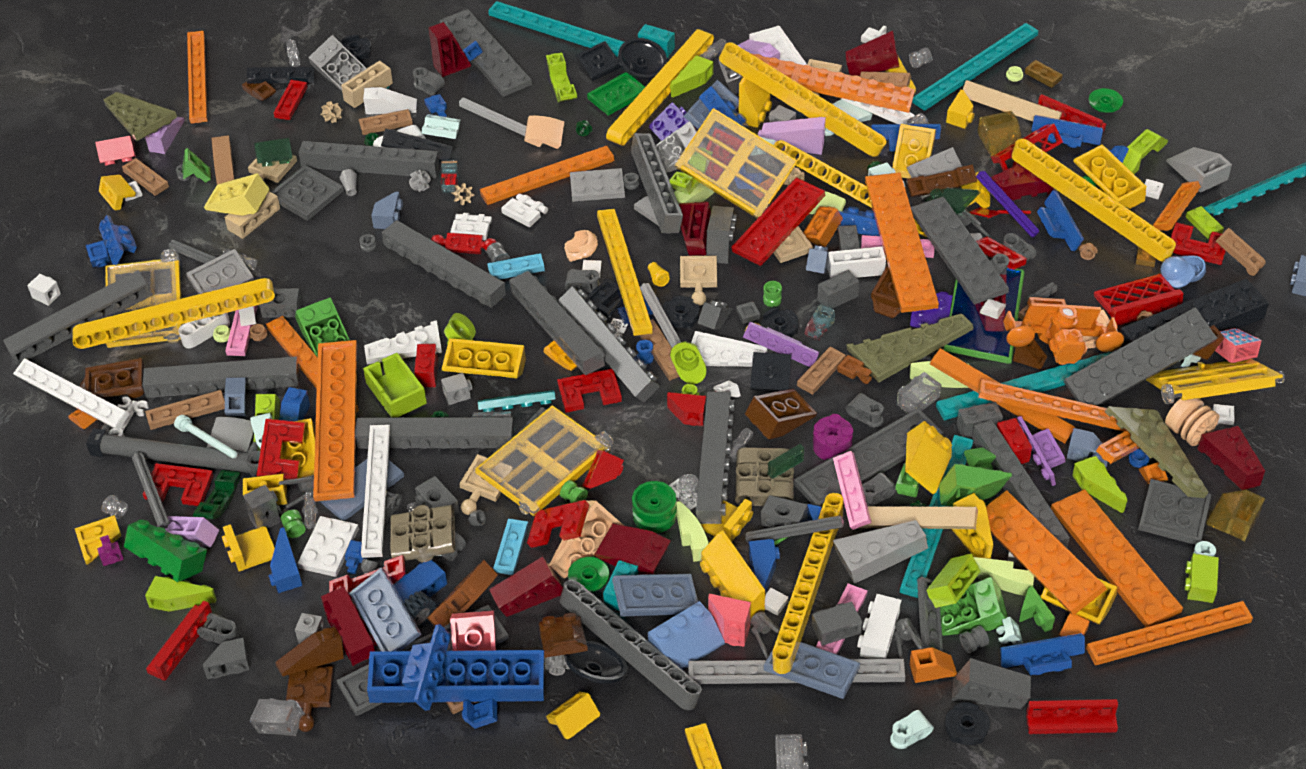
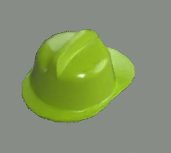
[444,313,476,345]
[670,341,707,384]

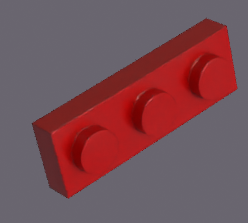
[273,80,308,120]
[976,236,1027,270]

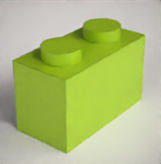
[1184,553,1219,603]

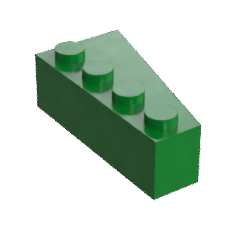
[124,520,207,583]

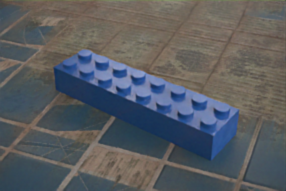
[367,650,544,703]

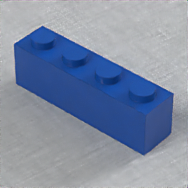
[394,560,447,603]

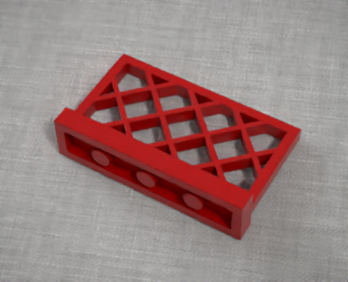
[1094,274,1183,326]

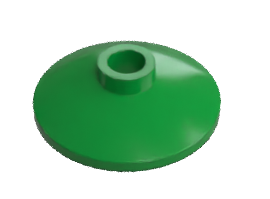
[1089,88,1123,113]
[568,557,609,592]

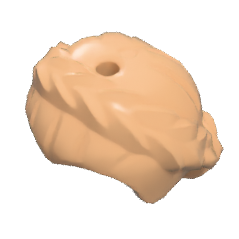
[564,230,598,262]

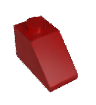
[667,392,706,426]
[582,450,624,489]

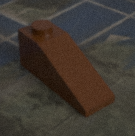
[275,627,344,677]

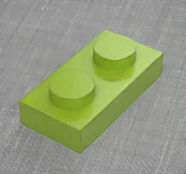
[1186,206,1224,239]

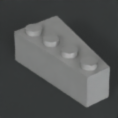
[833,520,928,584]

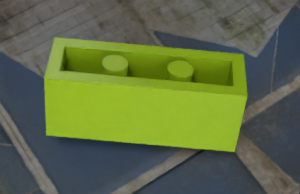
[926,554,981,608]

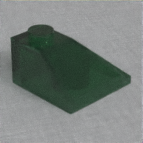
[925,188,980,214]

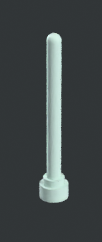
[174,415,238,459]

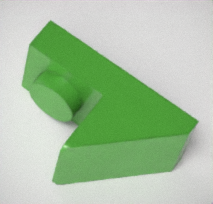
[182,148,211,183]
[964,447,996,470]
[895,463,920,497]
[1019,586,1055,632]

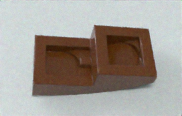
[242,81,276,101]

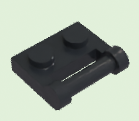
[587,278,624,320]

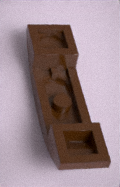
[906,164,977,197]

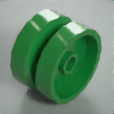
[632,481,677,533]

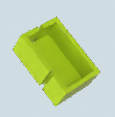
[363,353,427,418]

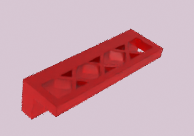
[1038,94,1106,131]
[991,124,1063,171]
[146,600,212,681]
[1026,699,1118,734]

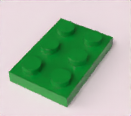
[587,72,645,116]

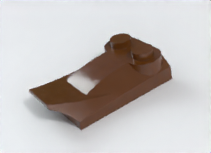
[871,265,901,318]
[80,358,145,398]
[539,613,588,658]

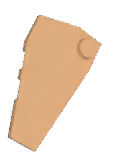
[549,501,624,579]

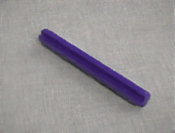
[976,171,1039,237]

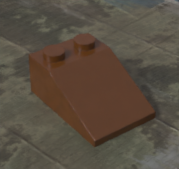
[745,389,818,439]

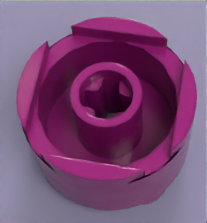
[813,414,853,460]

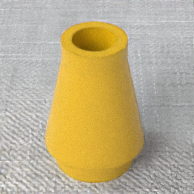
[648,262,669,287]

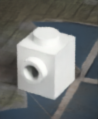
[27,274,61,306]

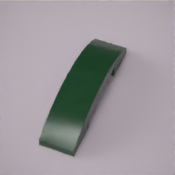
[193,470,241,519]

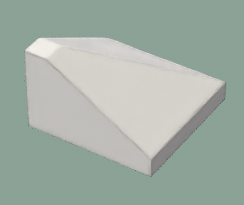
[980,299,1006,319]
[713,380,741,397]

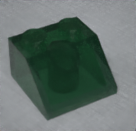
[254,138,293,167]

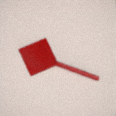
[970,207,1031,218]

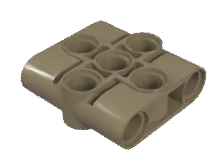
[735,448,794,506]
[390,505,456,562]

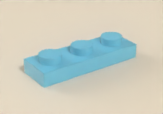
[487,253,545,280]
[493,519,528,575]

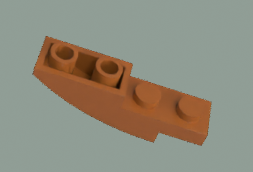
[426,560,498,627]

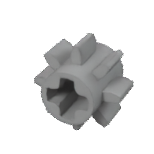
[409,170,431,192]
[544,655,570,675]

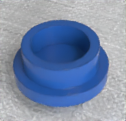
[1129,449,1149,468]

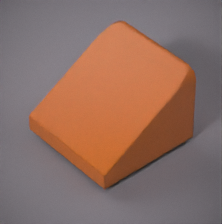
[68,409,97,429]
[1139,462,1168,484]
[1059,613,1090,637]

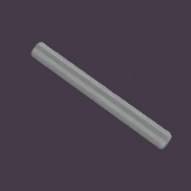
[459,98,526,136]
[640,283,682,348]

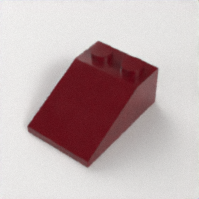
[594,523,670,575]

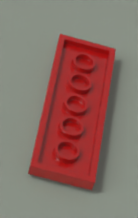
[731,178,826,266]

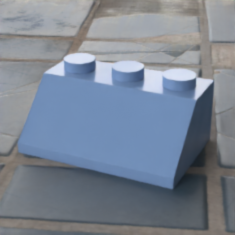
[648,601,725,670]

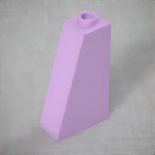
[758,117,826,155]

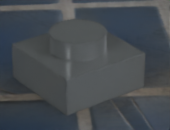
[736,302,760,324]

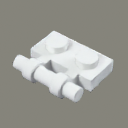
[501,193,548,227]
[451,213,492,240]

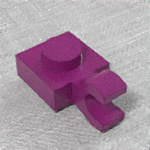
[97,535,124,566]

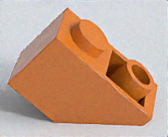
[909,647,957,683]

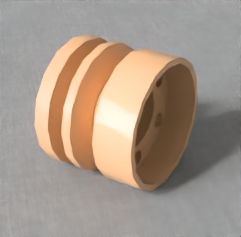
[1165,398,1220,446]

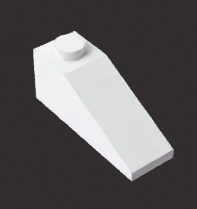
[363,87,417,114]

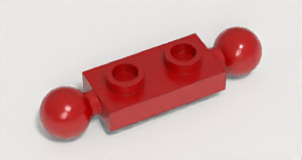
[431,233,497,254]

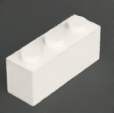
[827,247,886,279]
[857,594,901,659]

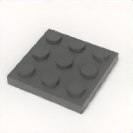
[271,165,344,221]
[1138,479,1212,545]

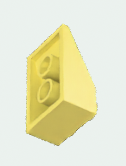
[204,173,269,216]

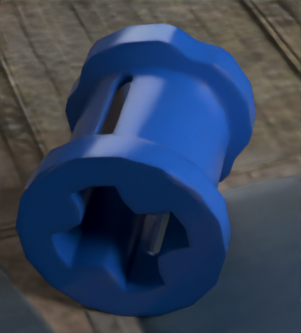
[636,340,654,364]

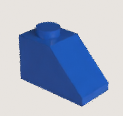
[279,387,310,422]

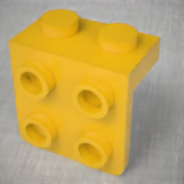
[701,499,753,542]
[221,524,275,571]

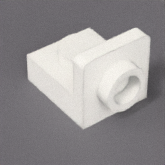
[861,26,887,43]

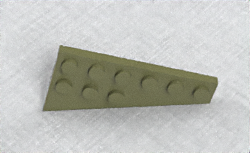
[103,92,177,141]
[847,314,973,383]
[1105,406,1208,498]

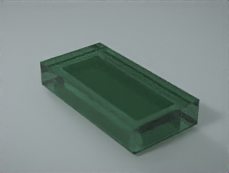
[768,444,804,479]

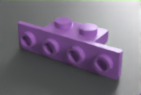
[743,322,819,367]
[1017,416,1066,486]

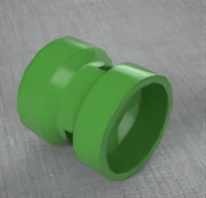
[763,281,782,307]
[560,480,588,503]
[281,510,306,538]

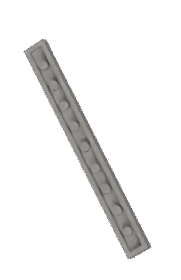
[689,659,905,684]

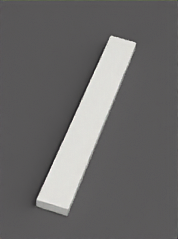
[13,358,130,430]
[361,425,390,558]

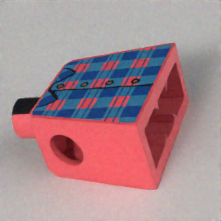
[1215,329,1262,363]

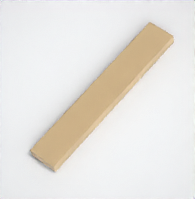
[963,80,1062,121]
[859,507,978,529]

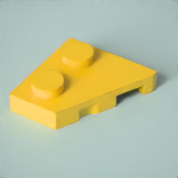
[75,515,121,565]

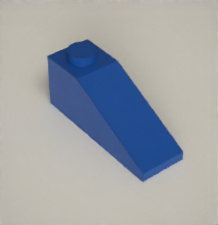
[269,527,302,593]
[749,539,780,594]

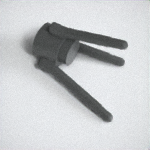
[955,207,990,237]
[279,475,314,508]
[751,612,780,659]
[894,618,922,659]

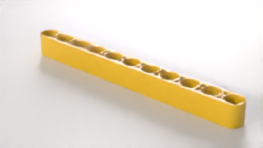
[606,29,714,146]
[719,42,886,157]
[1012,139,1176,262]
[774,140,927,237]
[72,278,275,349]
[772,493,843,674]

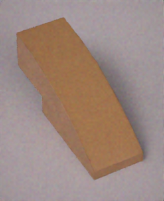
[212,135,235,185]

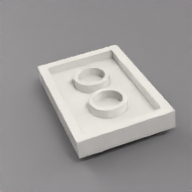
[297,516,359,577]

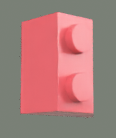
[95,136,136,166]
[708,594,751,647]
[450,611,496,651]

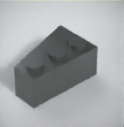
[707,206,737,264]
[952,658,1031,709]

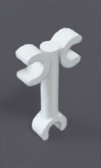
[108,397,149,436]

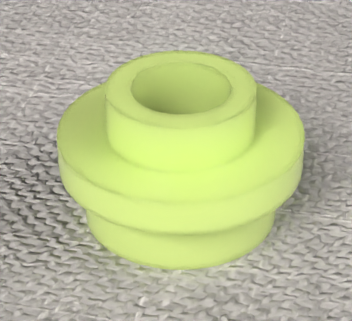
[1006,66,1023,82]
[213,325,231,342]

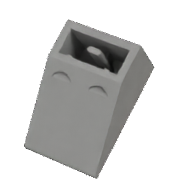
[308,35,367,91]
[655,121,707,173]
[1166,147,1232,192]

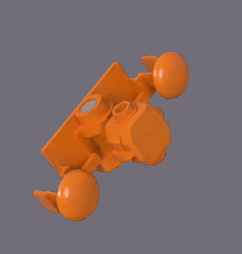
[1003,297,1124,365]

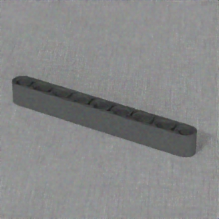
[559,580,702,710]

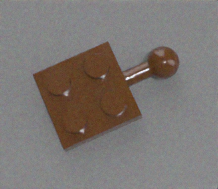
[286,667,334,732]

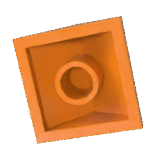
[803,206,843,247]

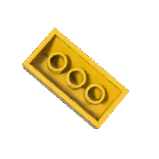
[1073,145,1147,209]
[442,338,526,378]
[700,530,765,621]

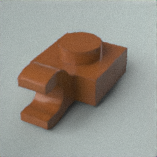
[837,355,872,384]

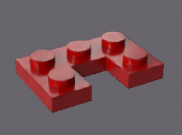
[1171,222,1226,265]
[557,369,622,413]
[257,419,306,480]
[143,463,214,506]
[527,500,589,548]

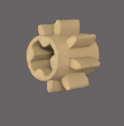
[321,101,343,123]
[784,167,804,186]
[451,183,475,205]

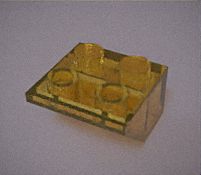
[978,111,1022,155]
[1206,490,1265,541]

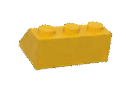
[1041,579,1117,625]

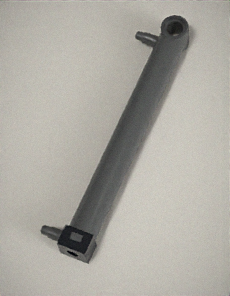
[86,423,260,477]

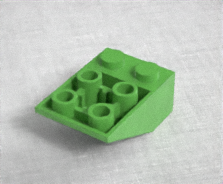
[295,297,350,358]
[939,464,1012,507]
[940,577,1008,636]

